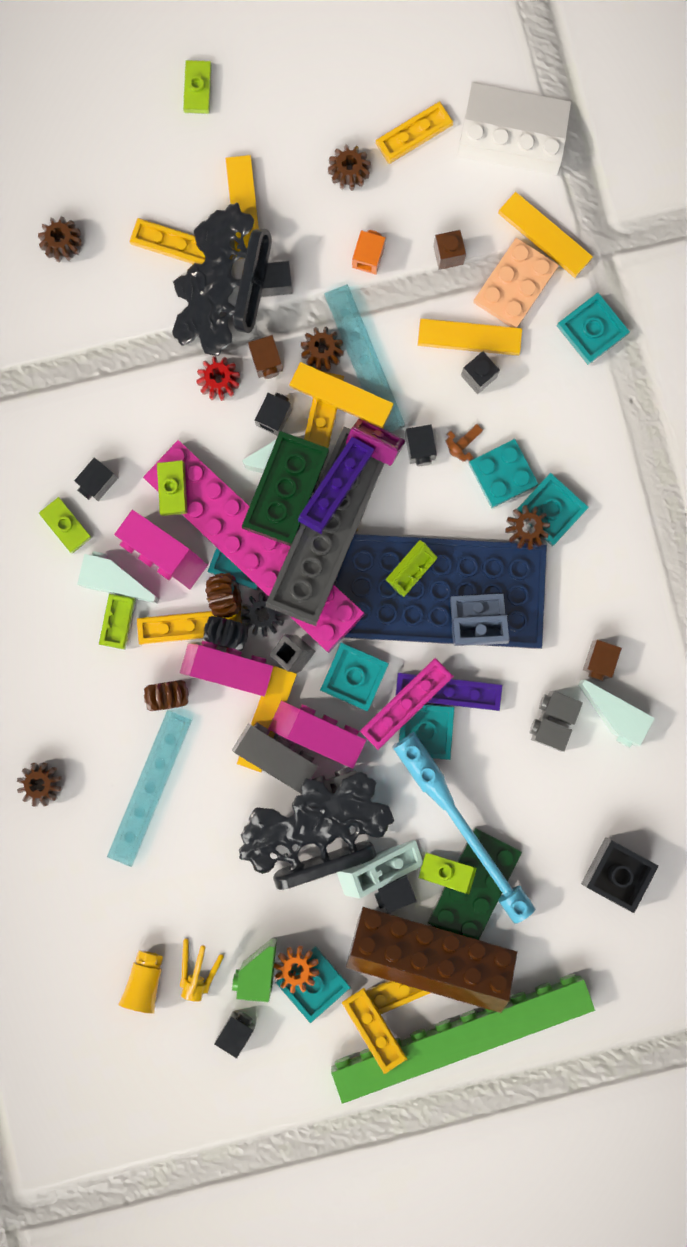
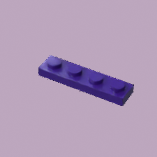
[298,437,375,534]
[395,673,502,711]

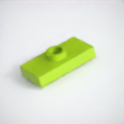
[183,60,211,114]
[157,460,187,516]
[39,497,92,554]
[385,540,438,597]
[98,593,136,650]
[418,853,477,894]

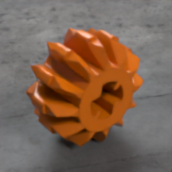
[274,945,319,993]

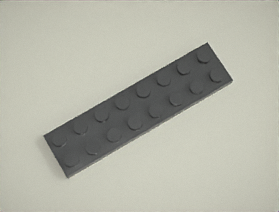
[266,427,385,626]

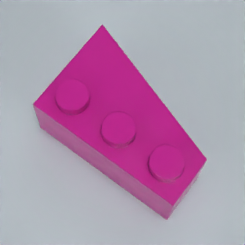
[114,509,208,590]
[180,641,273,697]
[268,701,366,769]

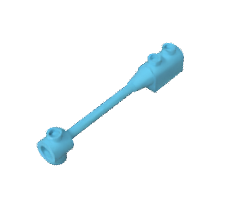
[392,731,536,924]

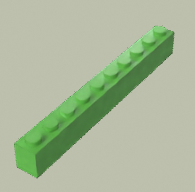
[331,974,595,1104]

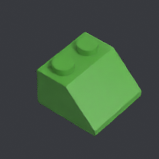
[232,938,277,1002]

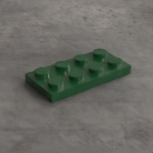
[242,431,329,546]
[427,827,522,940]

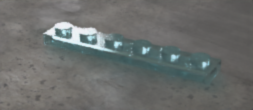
[324,284,405,432]
[107,710,192,867]

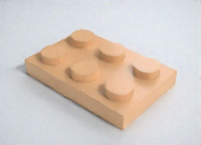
[473,238,559,328]

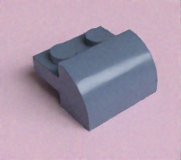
[450,594,509,646]

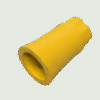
[118,950,163,1014]

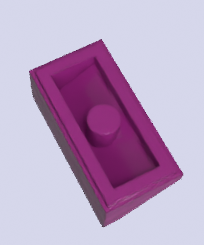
[346,418,405,466]

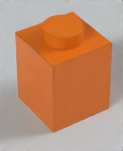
[352,230,386,275]

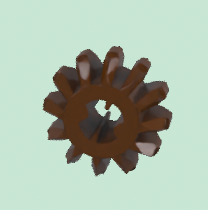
[328,144,371,191]
[38,216,83,263]
[300,327,344,371]
[505,505,550,550]
[205,573,242,618]
[143,680,189,711]
[17,762,63,807]

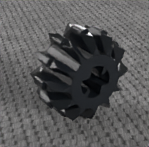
[241,593,285,637]
[203,616,248,651]

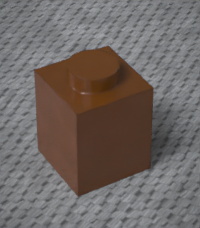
[433,230,466,270]
[248,335,283,379]
[583,640,622,682]

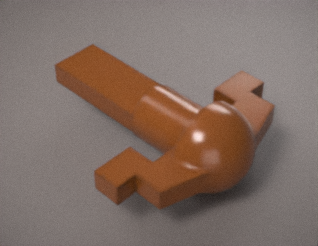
[445,424,483,462]

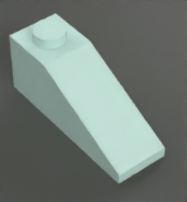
[77,551,159,604]
[578,680,655,748]
[337,840,423,898]

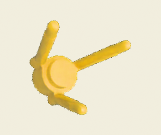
[180,938,224,1002]

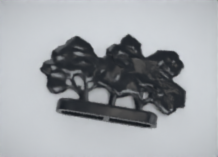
[172,203,272,356]
[238,772,394,890]

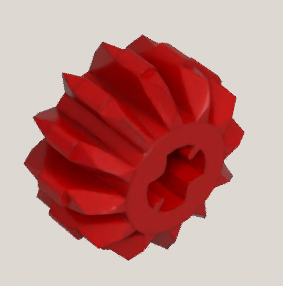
[196,356,240,401]

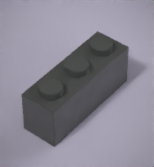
[232,723,318,793]

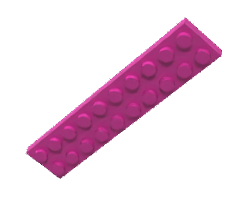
[143,440,365,653]

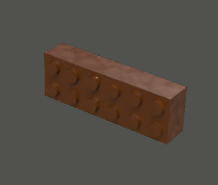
[346,907,518,1013]

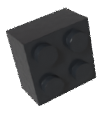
[581,837,659,913]

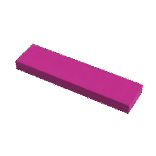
[360,658,454,750]

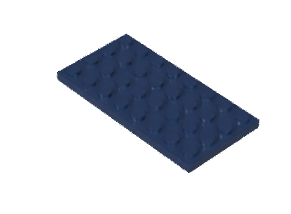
[336,534,547,649]

